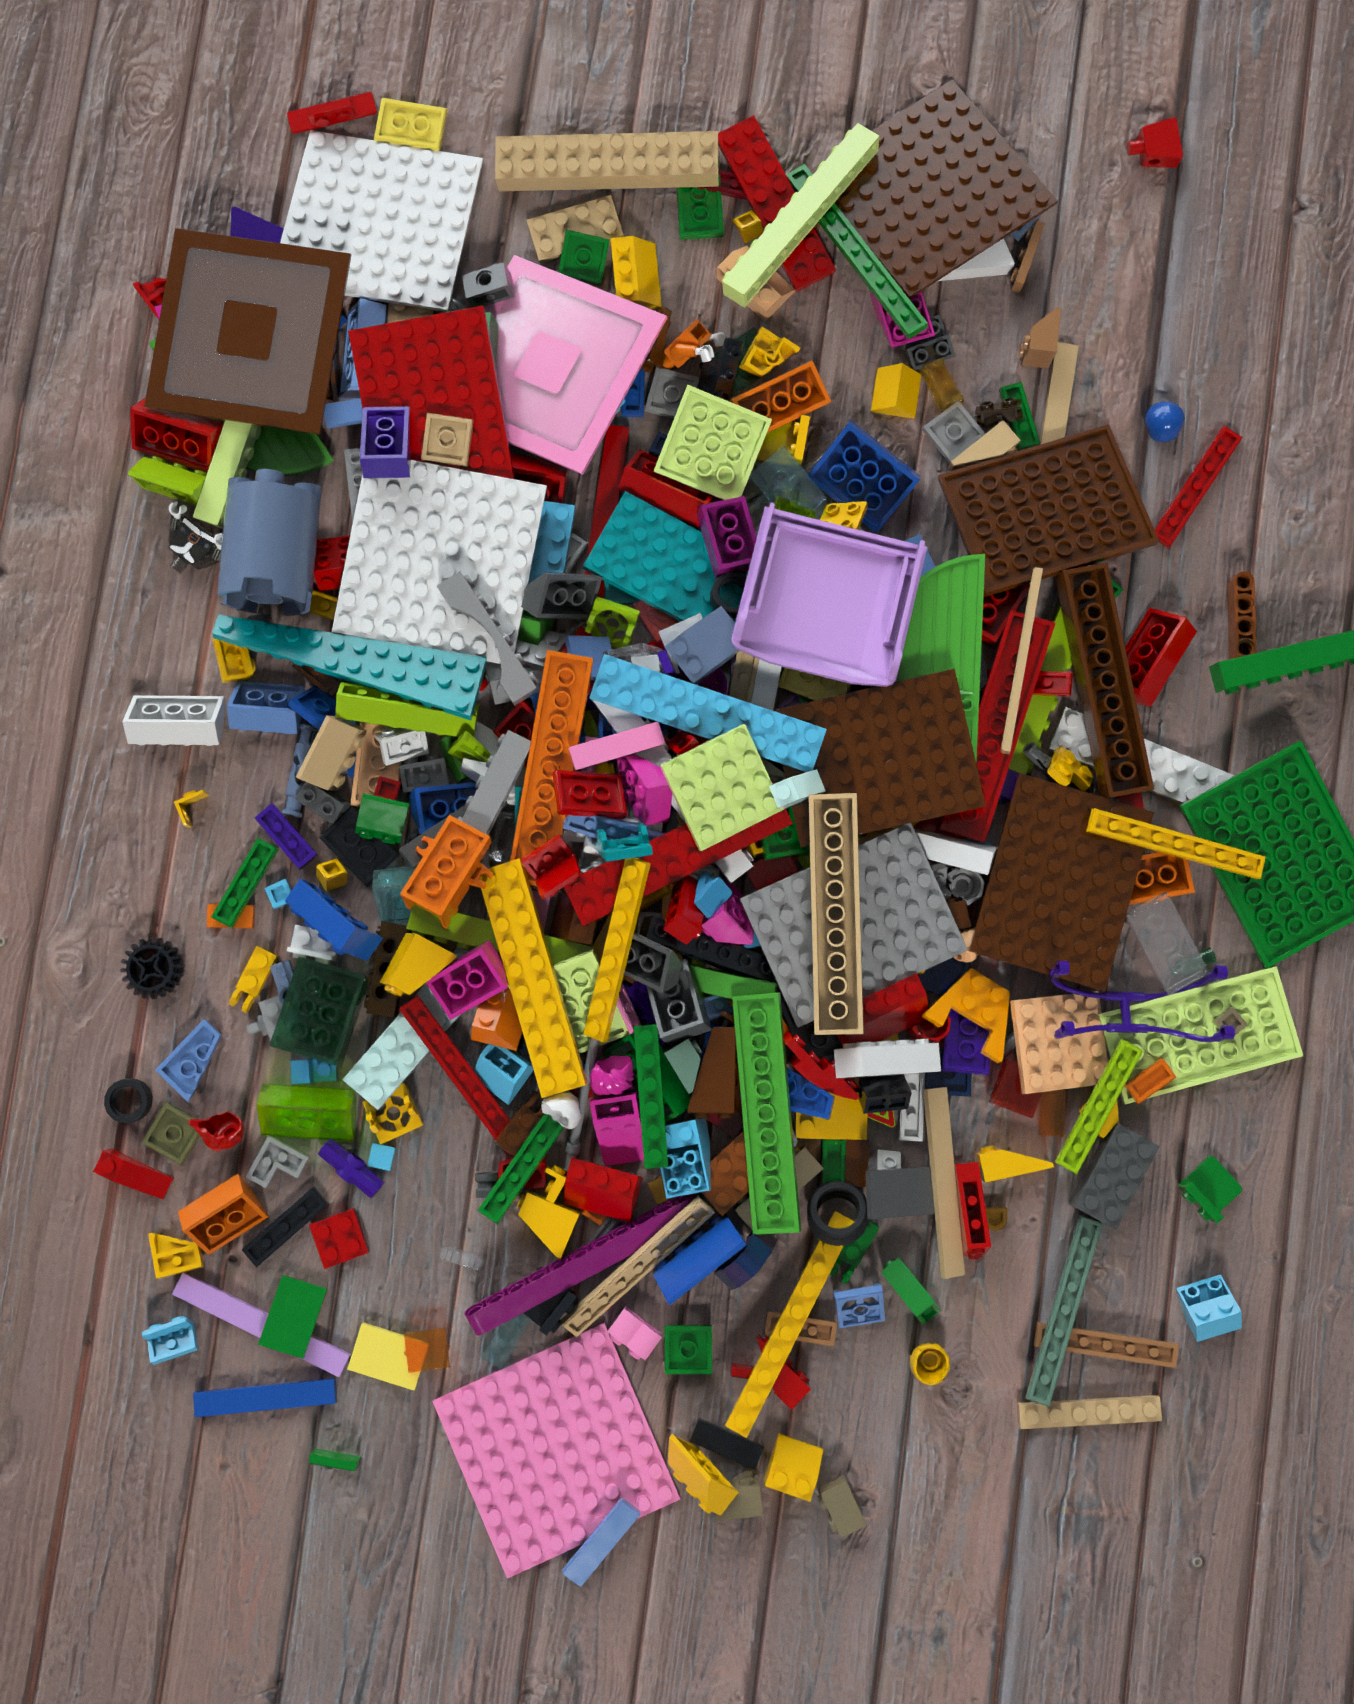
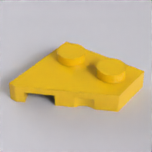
[148,1233,205,1279]

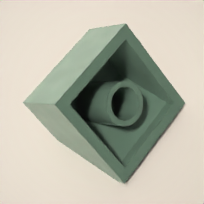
[664,1039,702,1094]

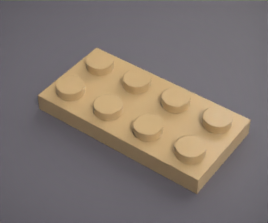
[526,195,624,264]

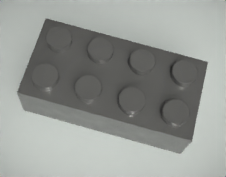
[1069,1123,1160,1230]

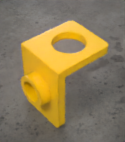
[174,790,209,828]

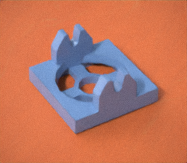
[833,1283,885,1328]

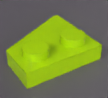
[447,730,491,763]

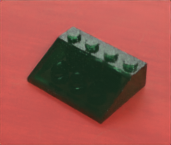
[269,957,368,1068]

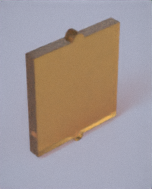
[404,1327,450,1373]

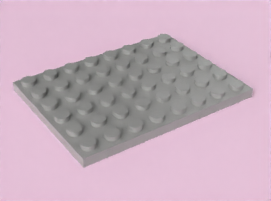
[740,823,968,1028]

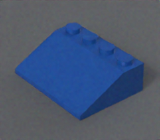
[806,420,921,533]
[653,1214,746,1305]

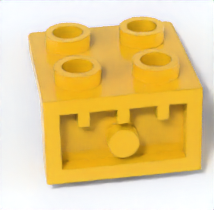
[757,415,810,468]
[820,501,868,530]

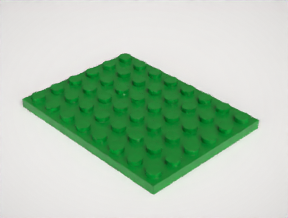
[1179,740,1354,969]

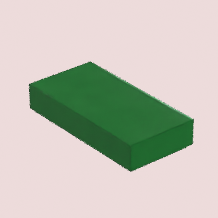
[821,1139,846,1184]
[309,1448,361,1471]

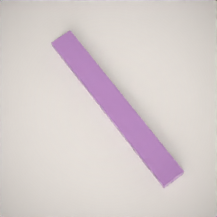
[172,1272,351,1377]

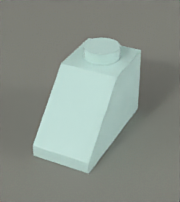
[769,769,826,809]

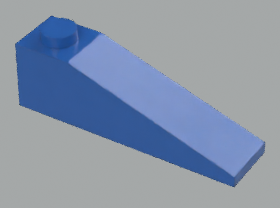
[409,782,478,834]

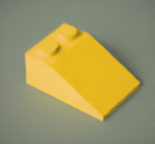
[796,1092,868,1140]

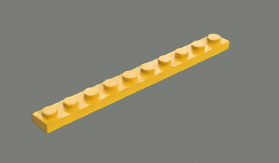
[725,1211,854,1438]

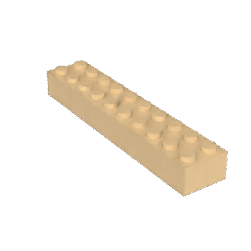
[495,131,719,192]
[809,793,864,1035]

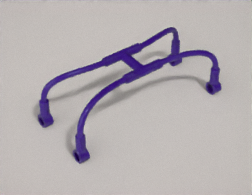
[1049,961,1235,1042]

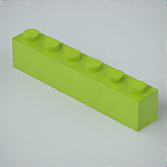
[335,682,479,737]

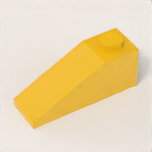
[975,1145,1054,1183]

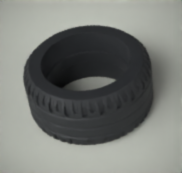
[807,1180,869,1246]

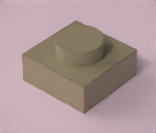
[1213,1007,1248,1035]

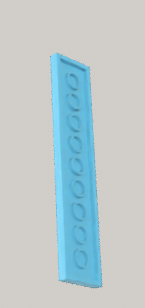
[589,654,827,772]

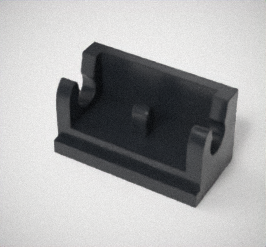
[858,1074,912,1114]

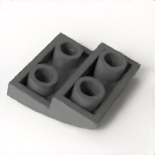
[902,314,955,370]

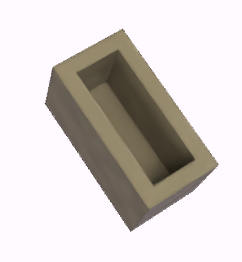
[817,1475,867,1538]

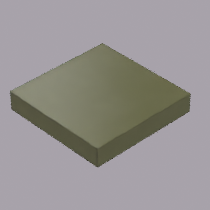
[141,1102,200,1166]

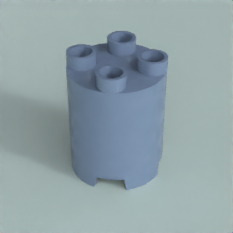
[217,469,322,616]

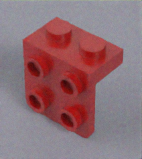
[314,535,350,591]
[521,834,581,899]

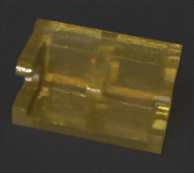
[921,358,964,413]

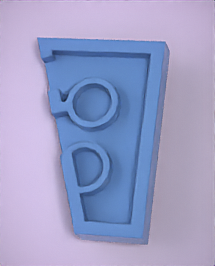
[155,1019,222,1102]

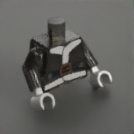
[168,501,223,574]

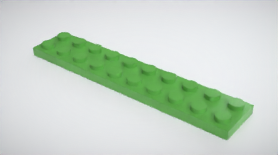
[732,992,801,1235]

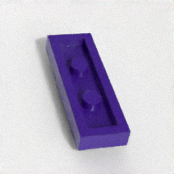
[255,803,318,870]

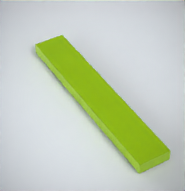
[1055,1039,1143,1174]

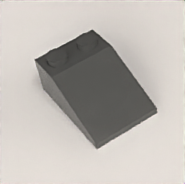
[646,959,712,1045]

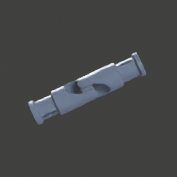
[281,724,319,818]

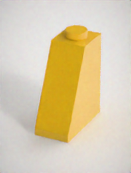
[517,1190,580,1259]

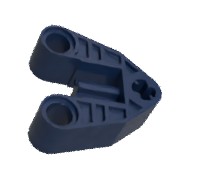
[714,1230,777,1290]

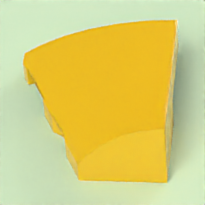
[739,326,800,377]

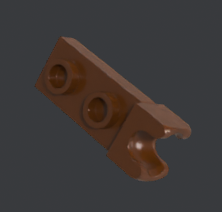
[640,307,672,373]

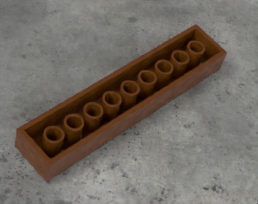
[1055,563,1154,799]

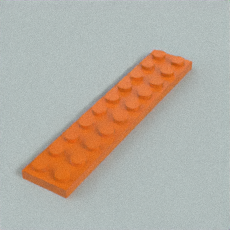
[510,650,594,886]

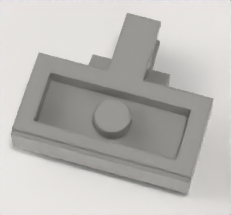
[246,996,296,1046]

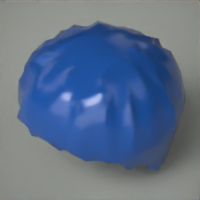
[1144,401,1185,442]

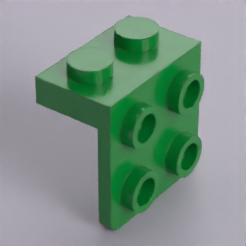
[1177,1156,1242,1224]

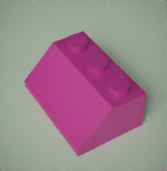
[702,877,754,945]
[426,940,508,1020]

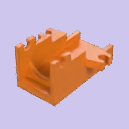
[400,815,493,929]

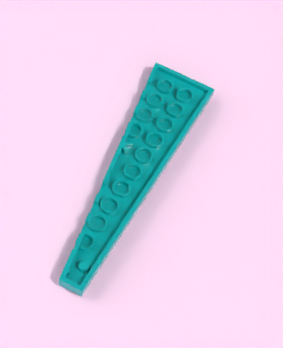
[212,614,487,721]

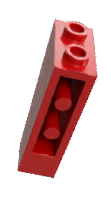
[955,1162,991,1260]

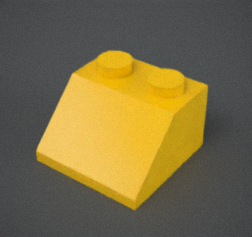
[764,1433,823,1502]

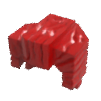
[907,1016,951,1043]

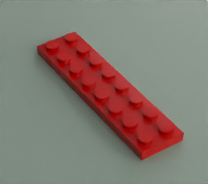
[718,115,836,292]

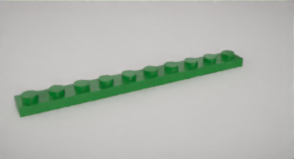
[786,164,928,339]

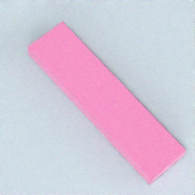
[568,722,665,770]

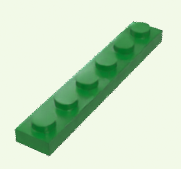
[634,1024,668,1169]
[477,1113,565,1225]

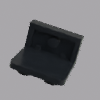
[524,1267,577,1336]

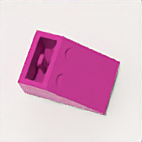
[870,291,935,348]
[617,753,672,825]
[589,1090,644,1166]

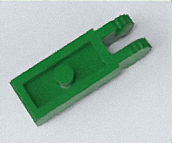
[830,1216,880,1284]

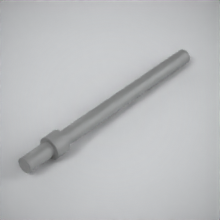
[564,1038,599,1171]

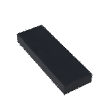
[690,1418,764,1470]

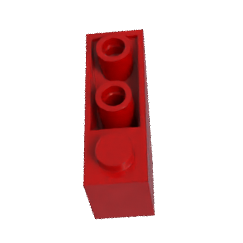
[757,1335,811,1410]

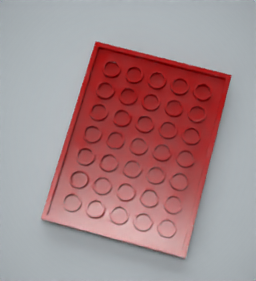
[348,306,515,479]

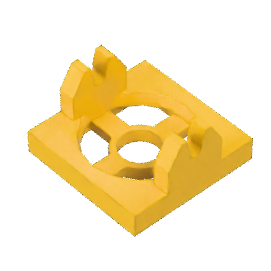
[362,1083,424,1145]

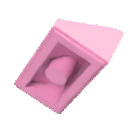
[617,984,641,1034]

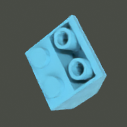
[474,1044,533,1105]
[1176,1274,1242,1342]

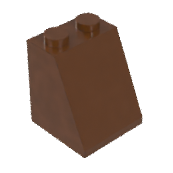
[549,892,600,947]

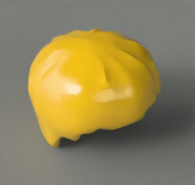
[910,1342,950,1385]

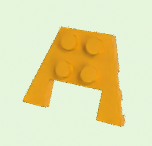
[922,968,1010,1063]

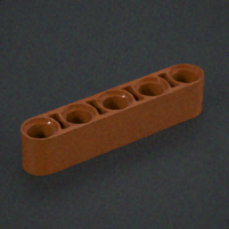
[1227,571,1256,659]

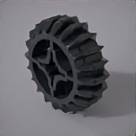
[120,937,185,999]

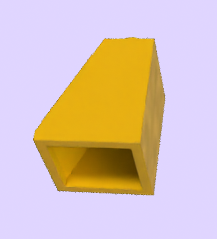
[380,933,457,996]

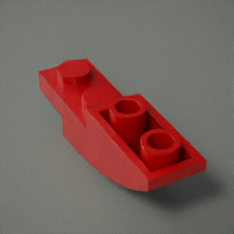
[783,1031,860,1100]

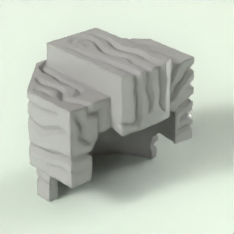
[946,867,984,906]

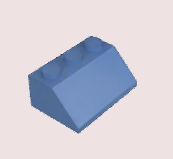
[226,681,306,734]

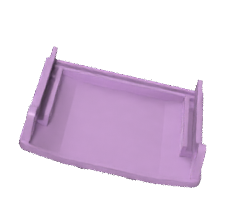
[731,503,927,687]

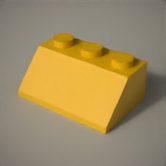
[611,236,662,310]
[668,1434,739,1516]

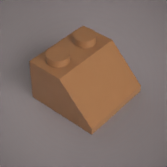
[1018,308,1061,368]

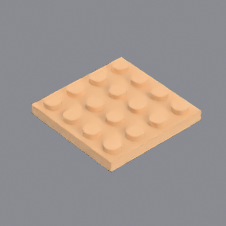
[1010,991,1108,1094]

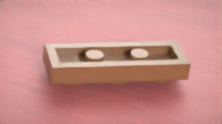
[1010,221,1045,293]
[764,1310,838,1347]

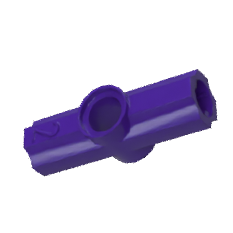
[318,1138,385,1198]

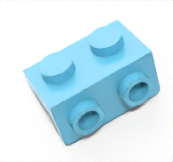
[142,1316,199,1365]

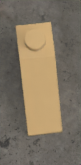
[948,420,1020,471]

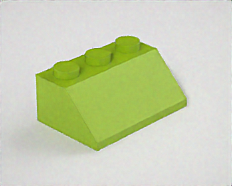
[128,456,207,506]

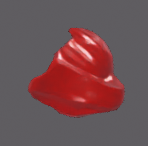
[188,1112,245,1152]

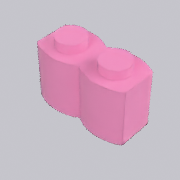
[608,1306,663,1360]

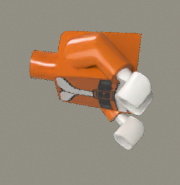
[663,319,726,370]

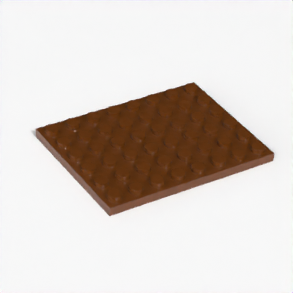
[938,424,1159,597]
[772,668,986,847]
[968,773,1154,991]

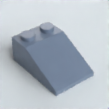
[665,606,740,685]

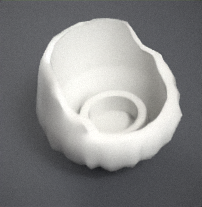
[541,1091,582,1129]

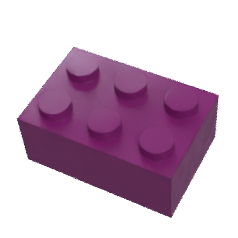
[697,496,757,579]

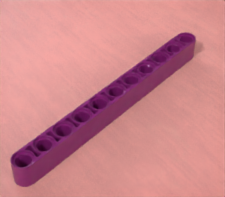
[464,1194,696,1335]

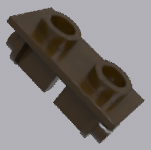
[975,398,1023,427]

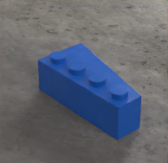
[285,879,383,961]

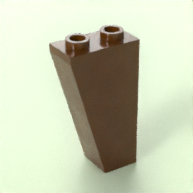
[688,1027,740,1119]

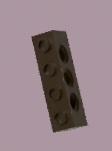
[364,921,412,1018]

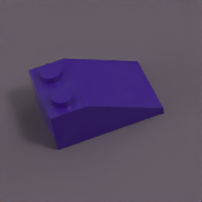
[360,406,411,478]

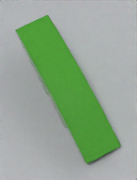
[689,964,778,999]

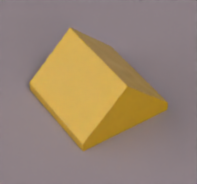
[871,363,922,419]

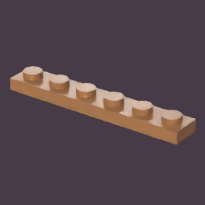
[1034,1322,1179,1368]

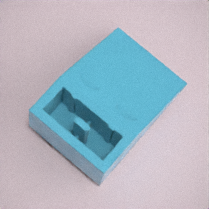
[660,1118,711,1199]

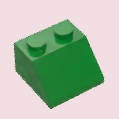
[355,793,409,844]

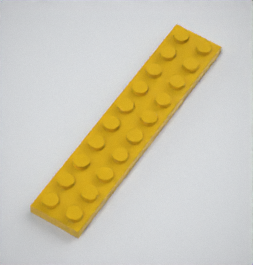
[480,858,588,1098]

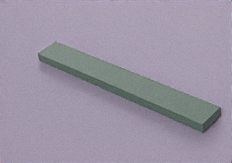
[1025,1215,1103,1407]

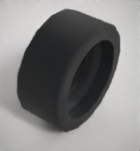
[710,572,747,618]
[104,1079,153,1123]

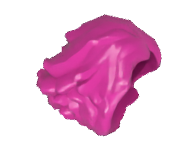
[589,1056,634,1096]

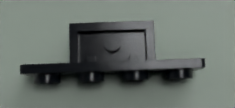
[697,338,744,401]

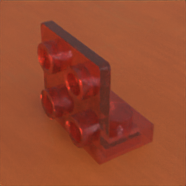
[989,1059,1042,1118]

